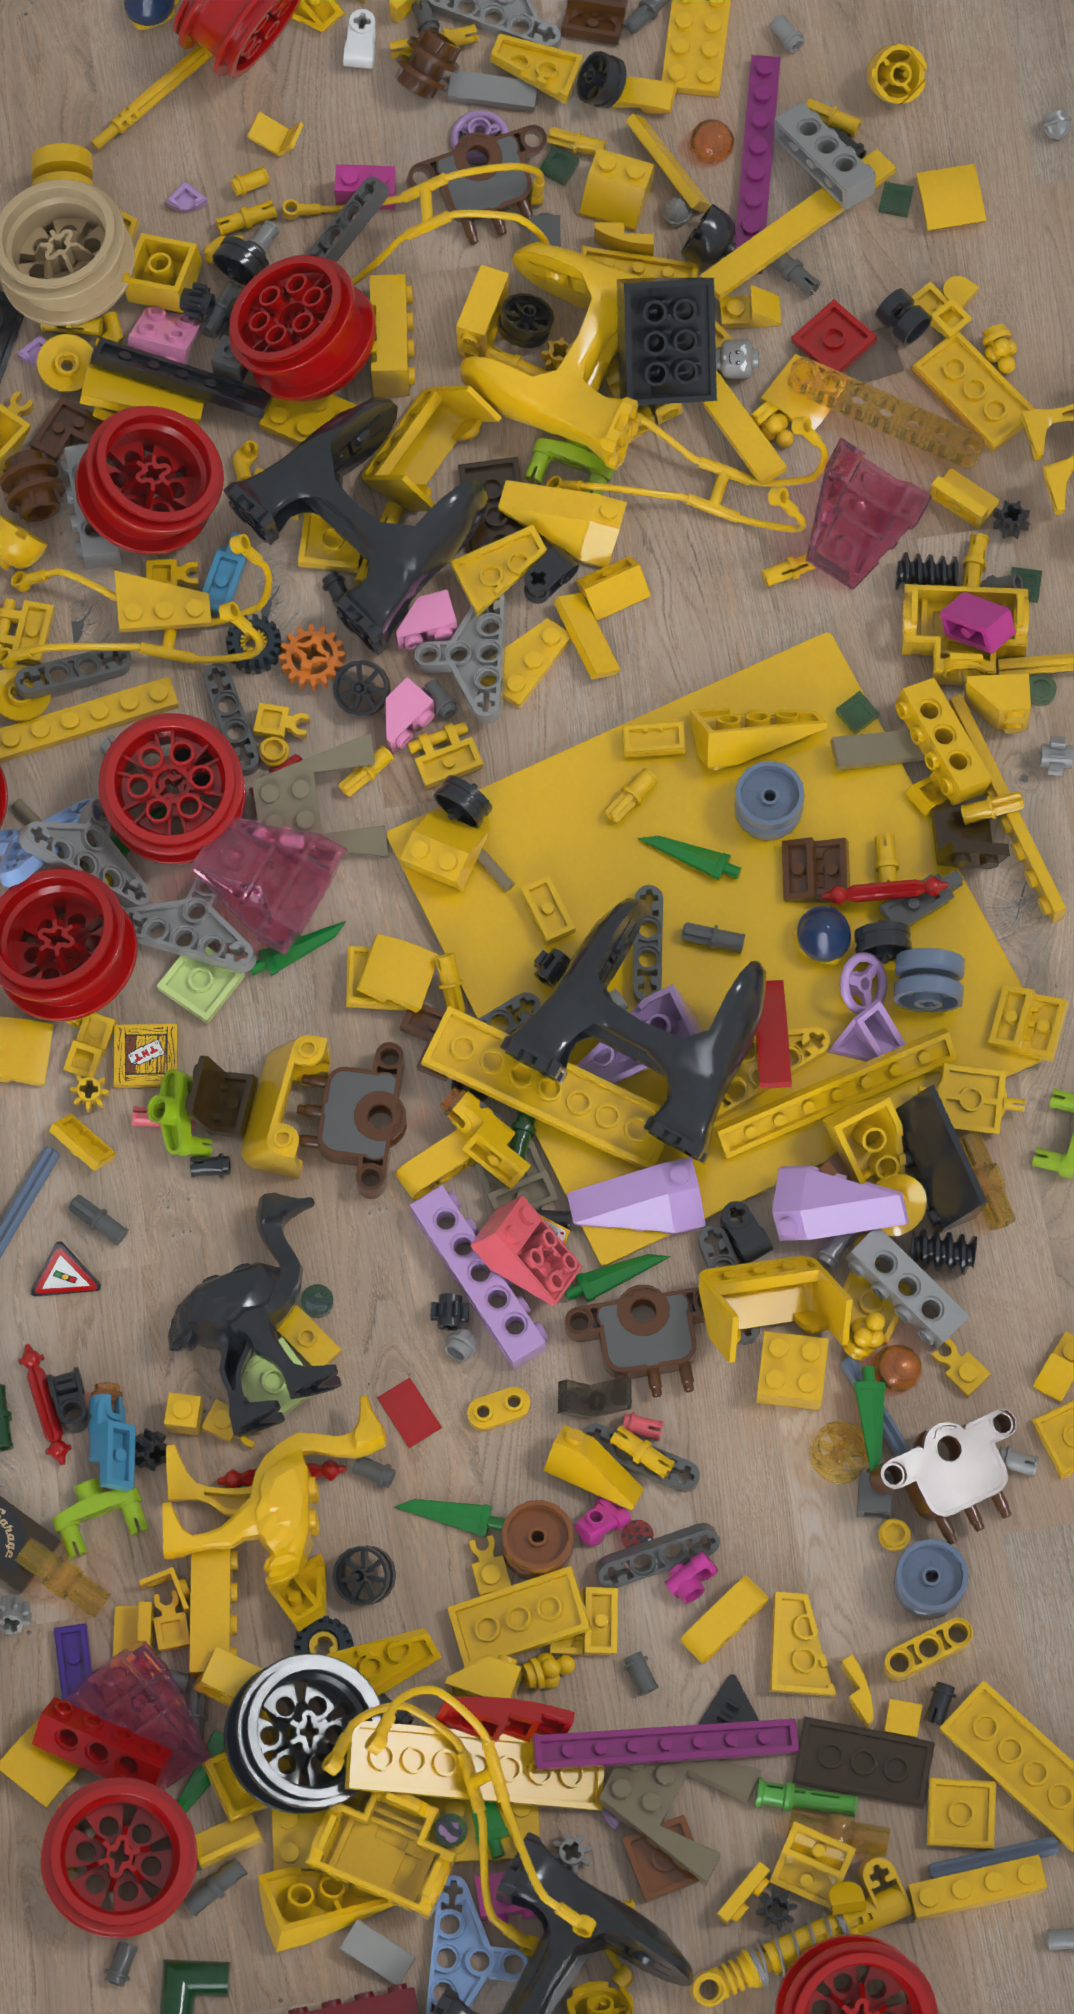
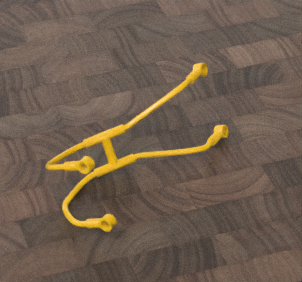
[282,163,550,286]
[546,411,828,533]
[0,534,272,669]
[321,1685,596,1957]

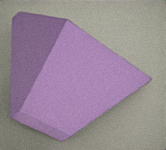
[828,999,906,1061]

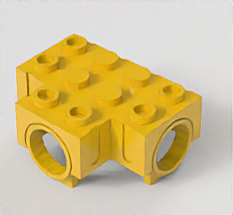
[901,584,1029,686]
[305,1792,457,1920]

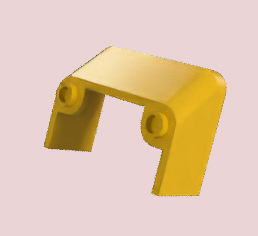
[361,385,502,511]
[698,1256,852,1363]

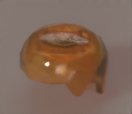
[688,119,735,165]
[869,1344,922,1394]

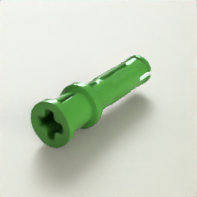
[755,1777,858,1817]

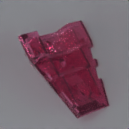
[805,438,932,590]
[191,817,347,955]
[63,1641,211,1790]

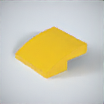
[915,163,987,232]
[759,354,847,430]
[356,934,438,1013]
[988,985,1069,1062]
[0,1016,54,1087]
[548,1587,618,1656]
[0,1718,84,1809]
[770,1821,857,1909]

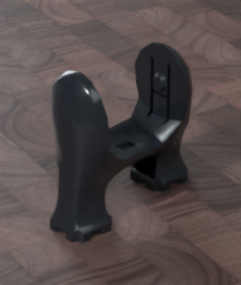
[224,397,488,656]
[500,898,766,1164]
[433,1831,693,2014]

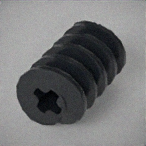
[895,552,959,590]
[909,1228,977,1275]

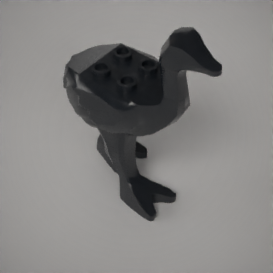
[168,1192,342,1437]

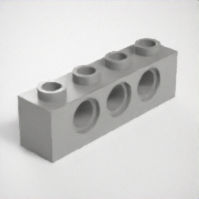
[774,102,876,210]
[61,443,122,570]
[845,1228,970,1348]

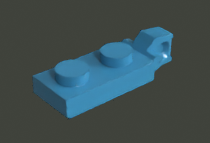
[202,532,247,614]

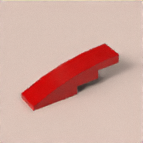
[755,980,792,1088]
[434,1696,575,1743]

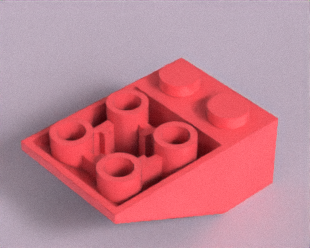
[470,1195,583,1306]

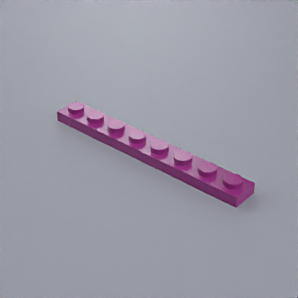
[734,55,781,274]
[532,1718,799,1771]

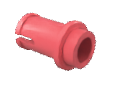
[622,1411,664,1441]

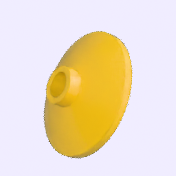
[37,334,94,392]
[0,664,51,721]
[876,1173,927,1236]

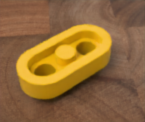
[467,1387,531,1431]

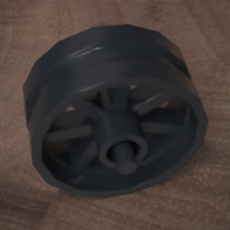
[577,51,627,109]
[212,236,270,286]
[497,293,554,349]
[333,660,391,716]
[434,775,492,828]
[854,920,912,964]
[332,1545,396,1606]

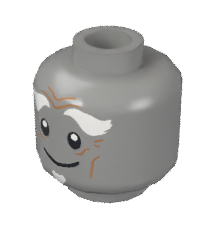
[716,339,759,379]

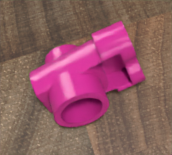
[574,1497,631,1546]
[665,1551,719,1604]

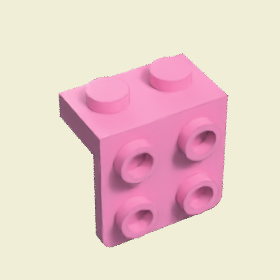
[128,307,202,365]

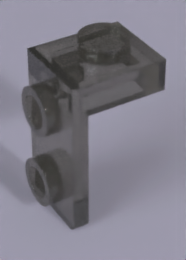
[558,1377,632,1419]

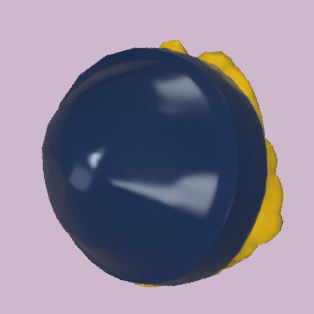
[124,0,179,30]
[794,906,852,965]

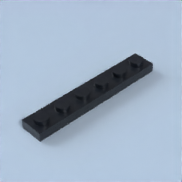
[90,337,272,419]

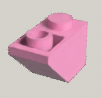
[396,590,457,649]
[386,677,435,754]

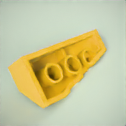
[498,480,627,568]

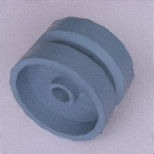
[734,761,805,841]
[894,948,965,1012]
[893,1539,969,1619]

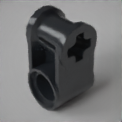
[524,545,580,604]
[720,1201,773,1264]
[47,1367,89,1433]

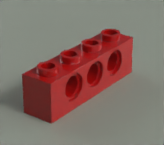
[32,1697,173,1787]

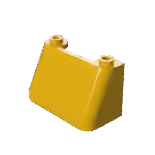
[241,1035,332,1179]

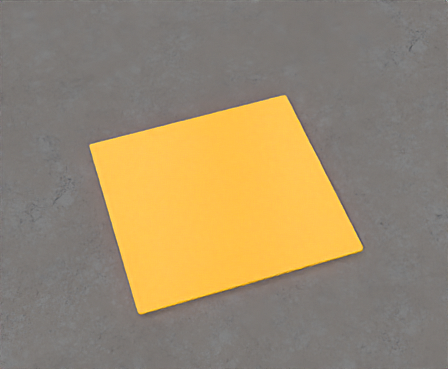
[386,632,1044,1266]

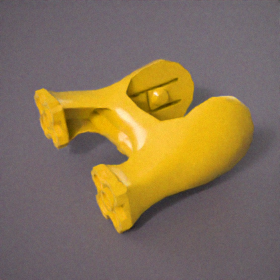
[460,242,648,470]

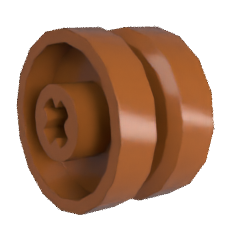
[502,1500,574,1580]

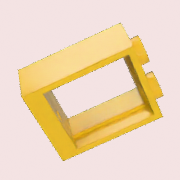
[456,265,510,358]

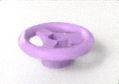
[451,110,509,164]
[840,952,887,1014]

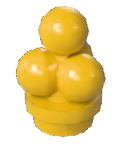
[982,324,1018,374]
[751,401,794,448]
[843,1312,885,1361]
[521,1652,575,1690]

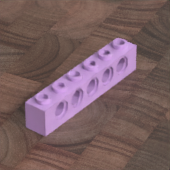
[410,1185,548,1370]

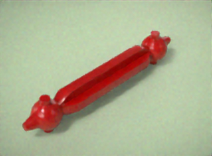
[822,876,949,905]
[18,1344,72,1466]
[217,1459,347,1488]

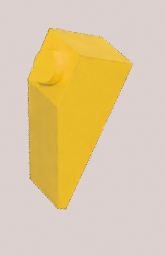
[543,1424,644,1511]

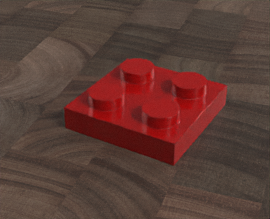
[791,299,877,379]

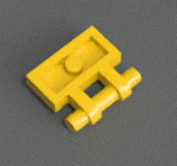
[0,598,55,665]
[407,721,484,790]

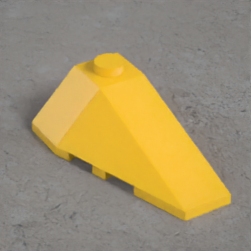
[690,708,827,770]
[822,1096,907,1184]
[257,1867,395,1953]

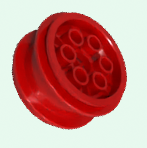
[173,0,302,78]
[229,255,376,402]
[75,406,224,555]
[98,713,246,865]
[0,868,138,1021]
[40,1777,198,1938]
[775,1934,939,2014]

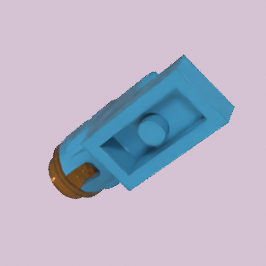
[88,1382,136,1492]

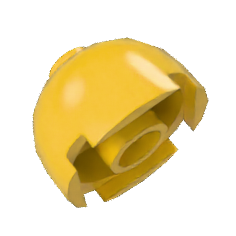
[867,43,927,104]
[0,515,48,570]
[566,1981,634,2014]

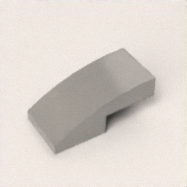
[339,1919,416,1985]

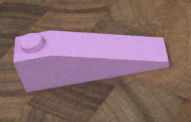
[577,984,703,1084]
[566,1157,706,1234]
[772,1165,909,1241]

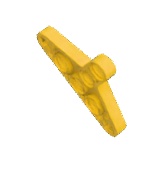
[714,1018,830,1122]

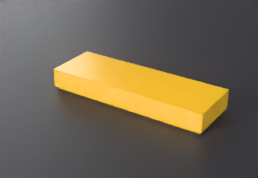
[553,592,621,680]

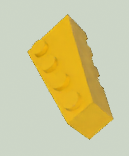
[370,274,415,397]

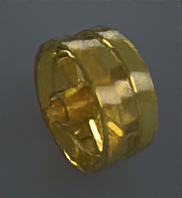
[809,1420,868,1484]

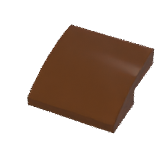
[561,0,629,46]
[782,837,850,903]

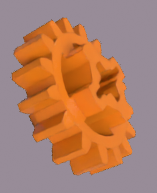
[279,624,346,691]

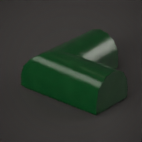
[160,1959,231,2014]

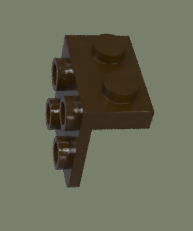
[931,805,1010,869]
[185,1055,258,1138]

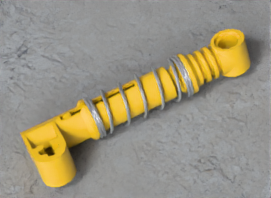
[689,1856,913,2007]

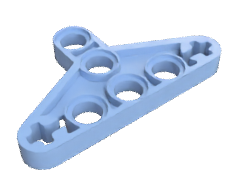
[0,798,102,887]
[426,1875,528,2014]

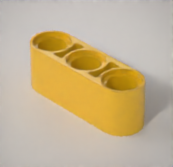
[395,1129,477,1201]
[680,1575,770,1665]
[883,1618,973,1682]

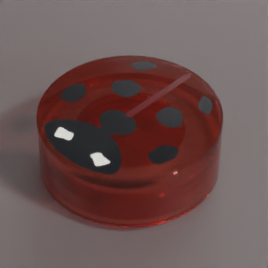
[621,1520,654,1549]

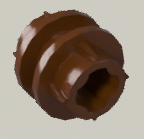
[395,28,461,99]
[0,449,66,522]

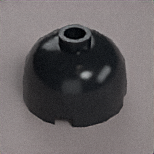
[681,204,737,265]

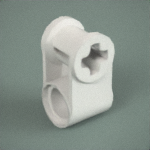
[343,9,376,69]

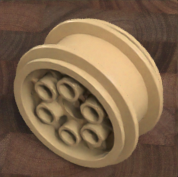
[0,180,135,326]

